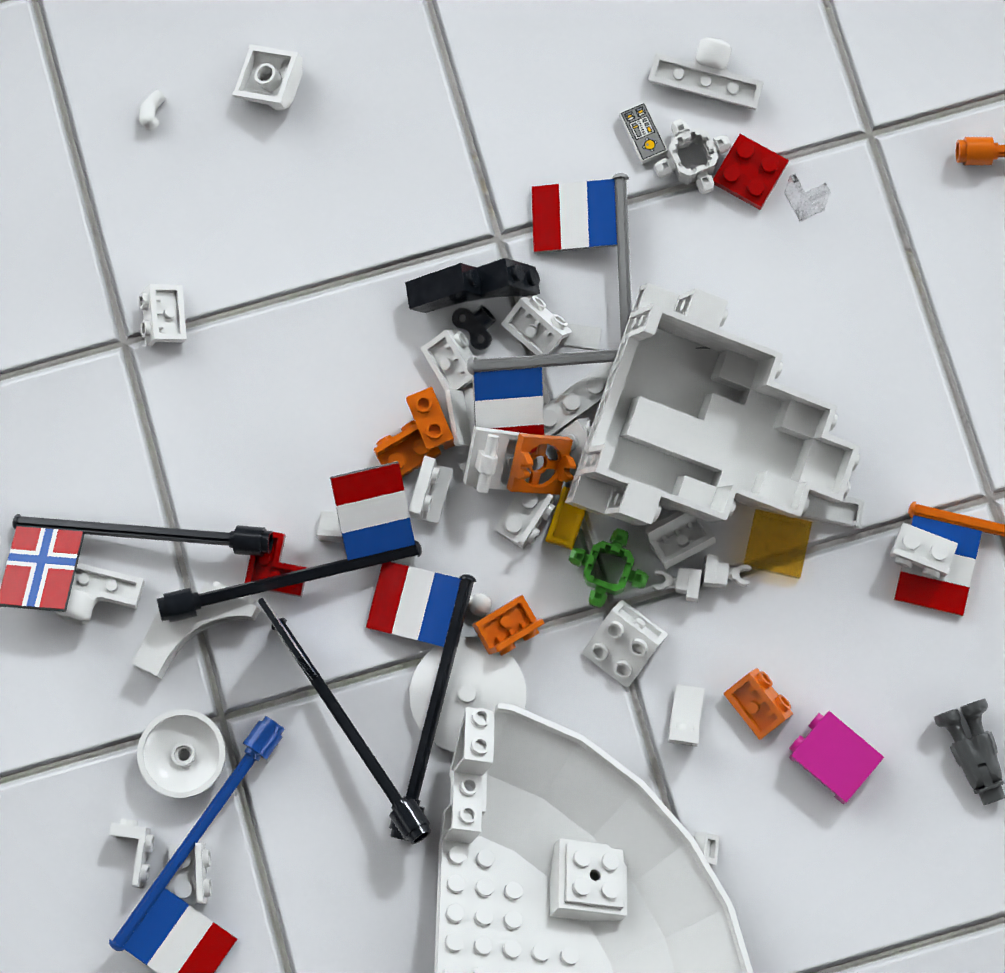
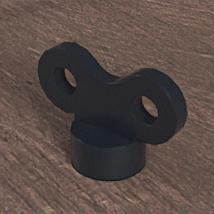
[452,305,496,350]

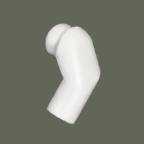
[139,89,166,131]

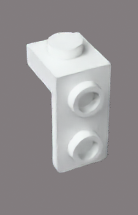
[109,819,154,888]

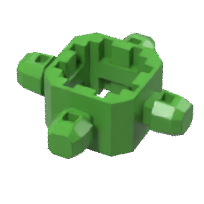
[568,528,649,608]

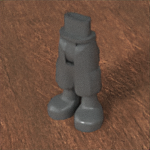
[934,699,1005,805]

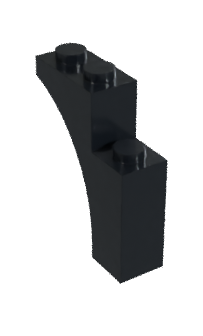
[405,258,540,313]

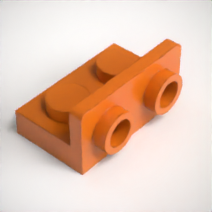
[406,387,455,450]
[373,420,442,478]
[723,668,793,740]

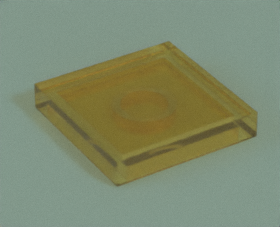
[743,509,812,579]

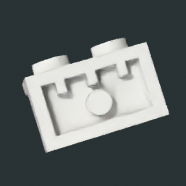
[139,284,187,346]
[501,295,572,355]
[421,329,478,391]
[409,456,453,524]
[494,492,556,549]
[890,522,958,579]
[168,843,212,904]

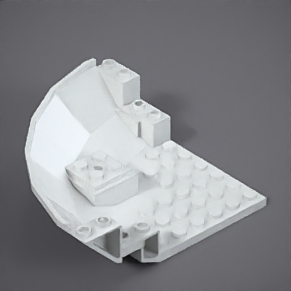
[434,703,753,973]

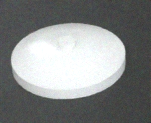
[410,637,527,753]

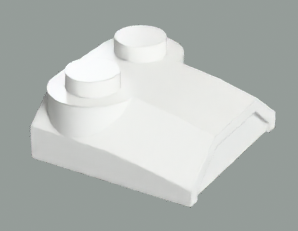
[232,44,303,111]

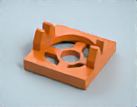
[506,433,576,495]

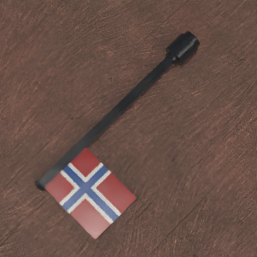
[0,514,273,612]

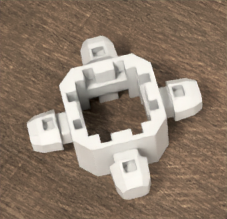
[654,119,731,194]

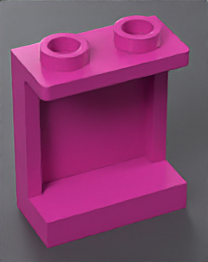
[789,711,884,804]

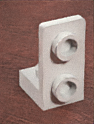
[667,684,705,747]

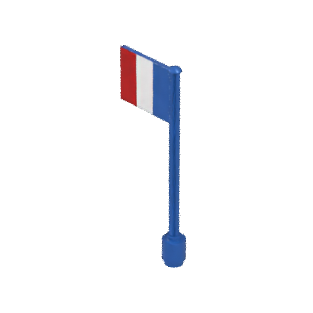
[109,716,285,973]

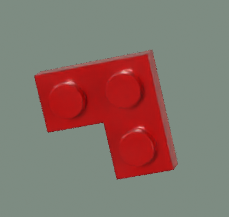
[244,532,307,597]

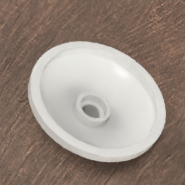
[137,709,226,798]

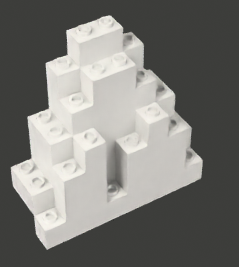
[565,283,860,526]

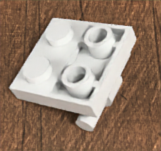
[463,426,527,493]

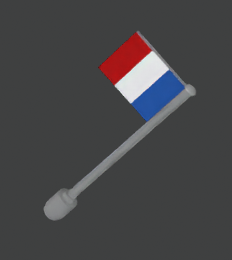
[532,173,632,340]
[467,347,710,454]

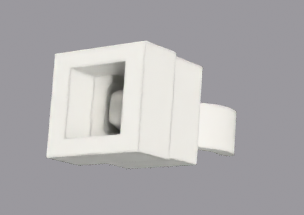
[701,554,752,588]
[653,568,702,603]

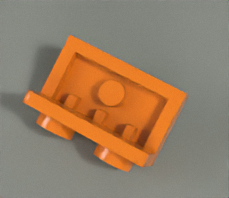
[472,595,545,656]

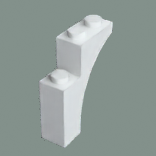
[131,581,261,679]

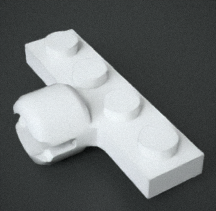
[648,38,764,110]
[56,563,145,625]

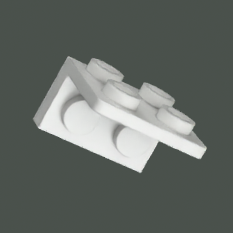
[582,600,668,687]

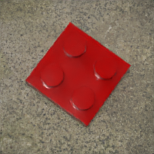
[713,134,789,210]

